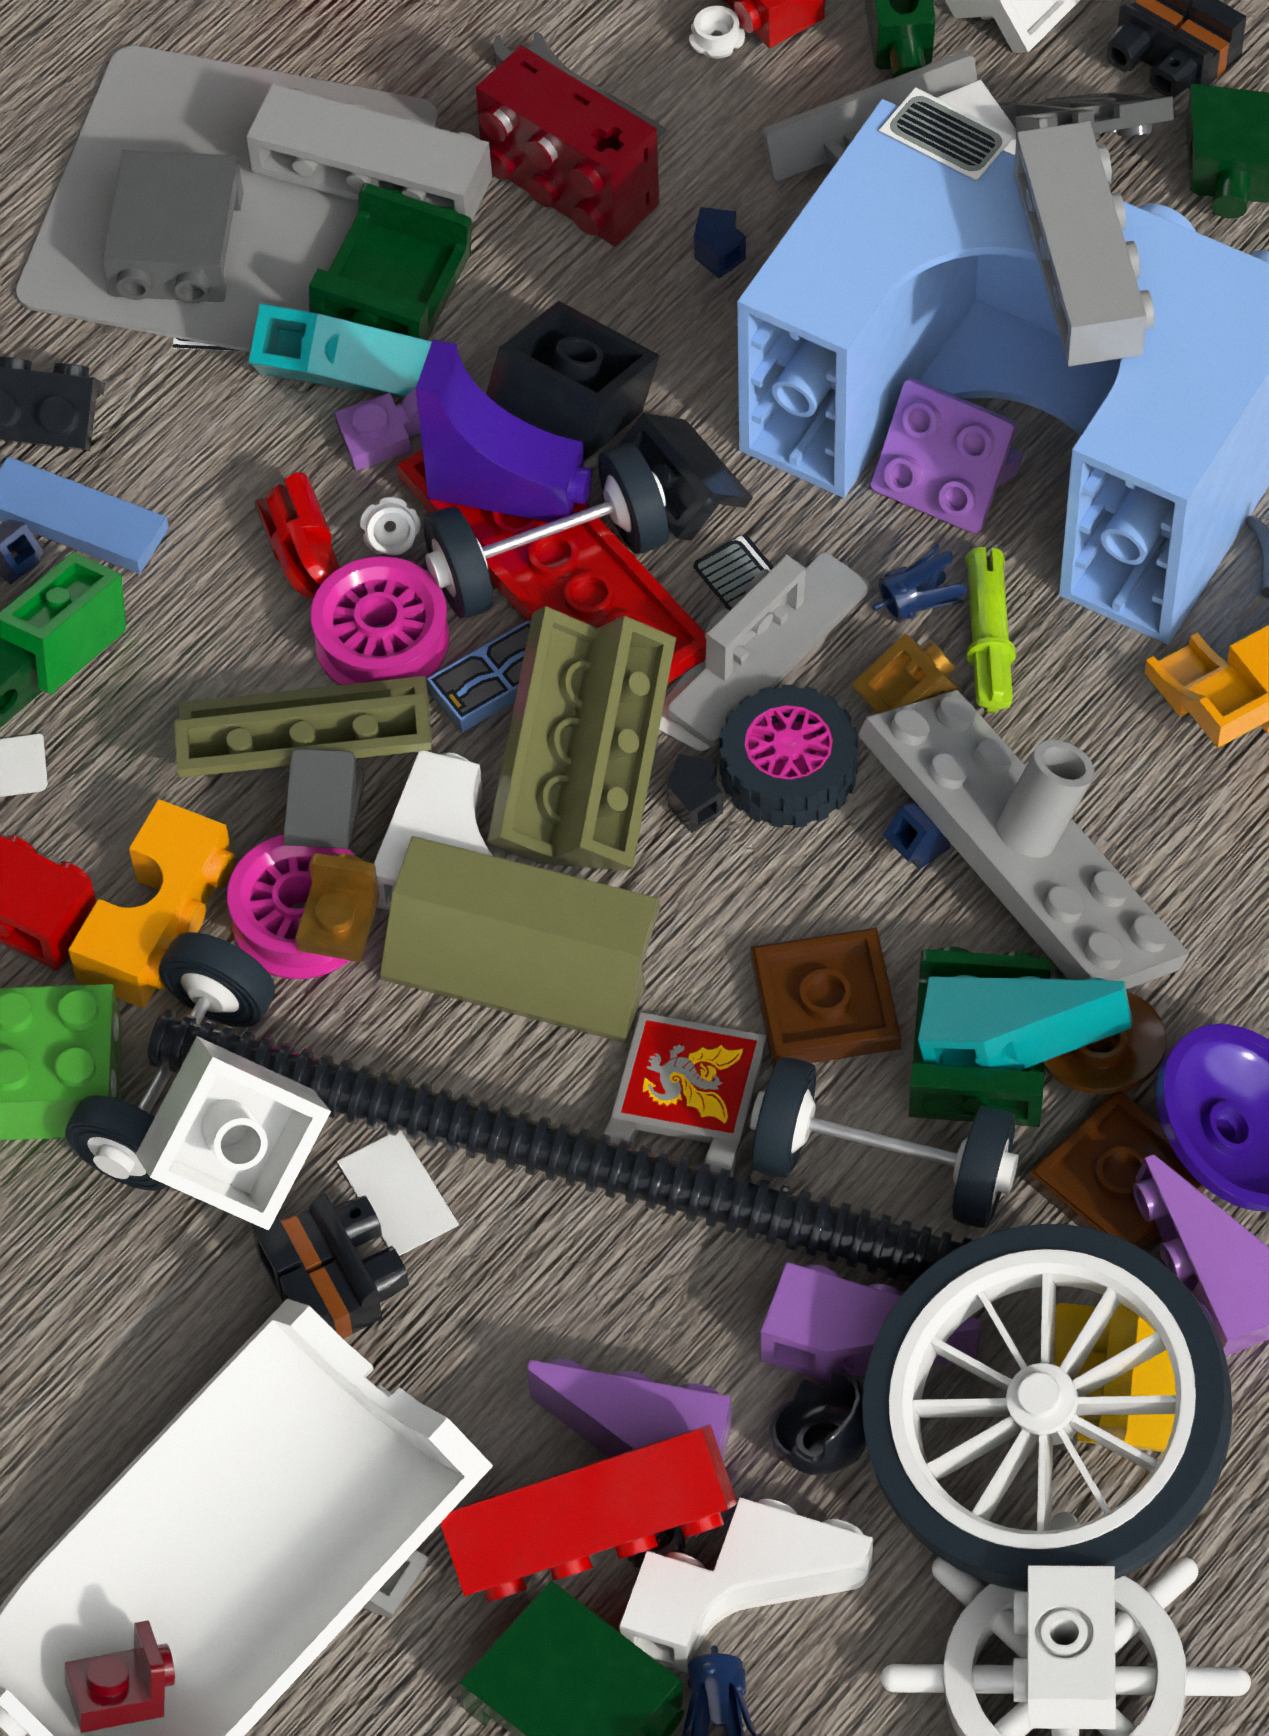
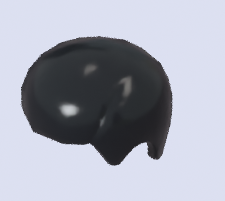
[769,1368,867,1475]

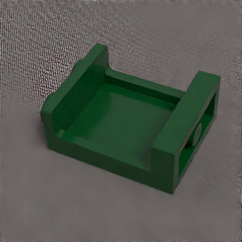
[309,183,472,341]
[909,946,1051,1127]
[459,1580,684,1736]

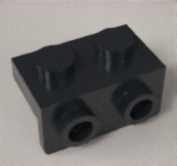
[0,357,105,451]

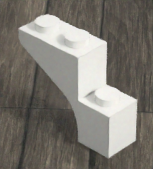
[620,1498,873,1673]

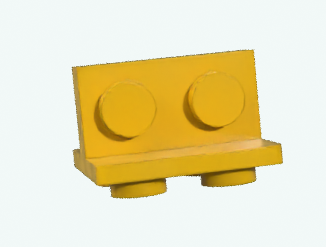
[1055,1303,1176,1452]

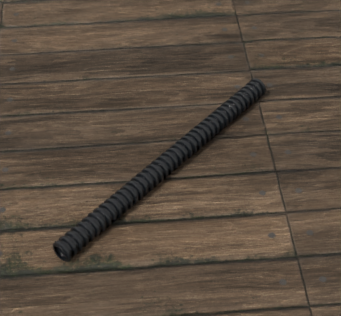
[148,1009,973,1285]

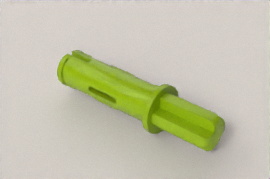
[965,547,1016,713]

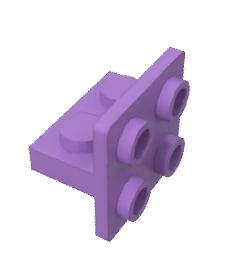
[871,378,1024,533]

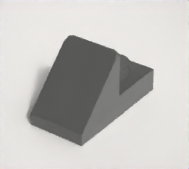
[284,748,364,849]

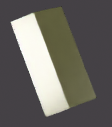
[487,606,676,871]
[174,676,432,778]
[380,836,660,1043]

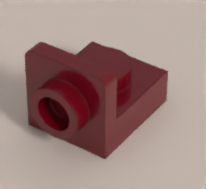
[65,1620,175,1733]

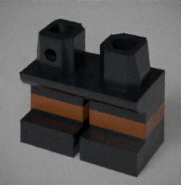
[1106,0,1247,99]
[251,1193,409,1339]

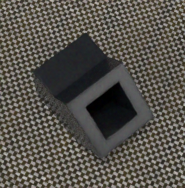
[667,754,723,833]

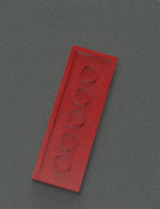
[397,449,706,684]

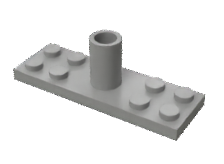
[858,690,1189,990]

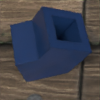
[694,207,746,279]
[0,519,45,585]
[883,803,950,870]

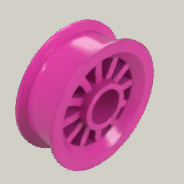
[311,556,450,685]
[227,834,370,979]

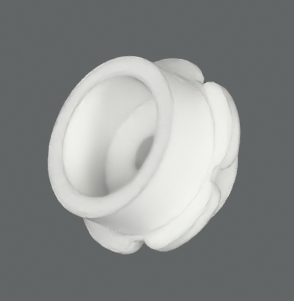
[689,6,745,59]
[360,497,420,556]

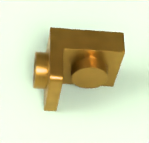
[851,633,962,714]
[295,853,380,962]

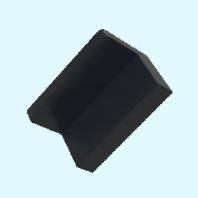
[619,413,753,540]

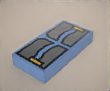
[427,619,531,733]

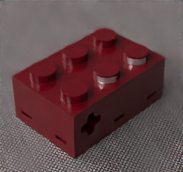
[476,45,659,247]

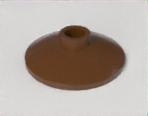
[1041,991,1166,1094]

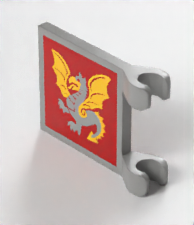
[604,1012,767,1178]

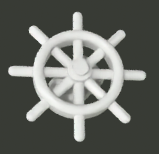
[881,1512,1251,1736]

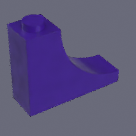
[416,340,592,522]

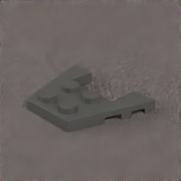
[998,92,1174,140]

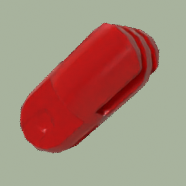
[254,472,340,599]

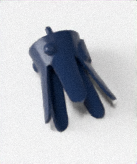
[872,544,968,623]
[682,1645,756,1736]

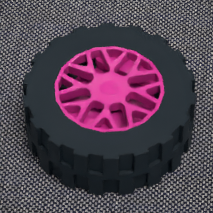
[719,685,858,828]

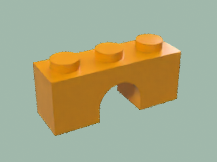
[68,799,235,1009]

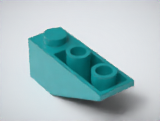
[249,304,432,399]
[918,975,1132,1071]

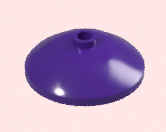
[1156,1024,1269,1212]

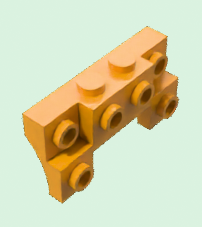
[1145,625,1269,748]

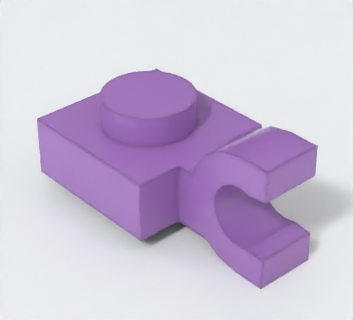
[334,389,421,471]

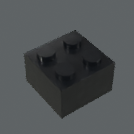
[486,301,660,461]

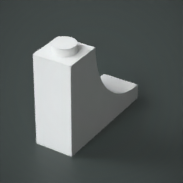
[374,751,493,911]

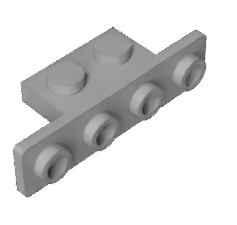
[762,51,978,181]
[668,552,869,747]

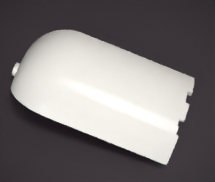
[0,1299,493,1736]

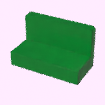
[0,552,126,695]

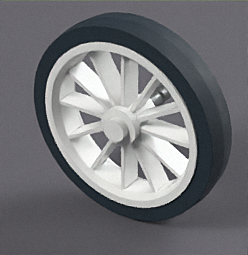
[862,1224,1232,1592]

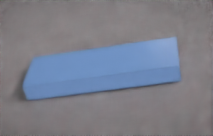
[0,456,169,574]

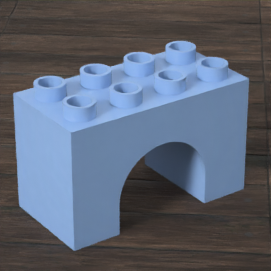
[737,99,1269,645]

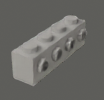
[246,84,492,221]
[1014,121,1154,367]

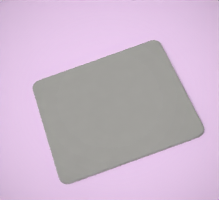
[16,45,438,353]

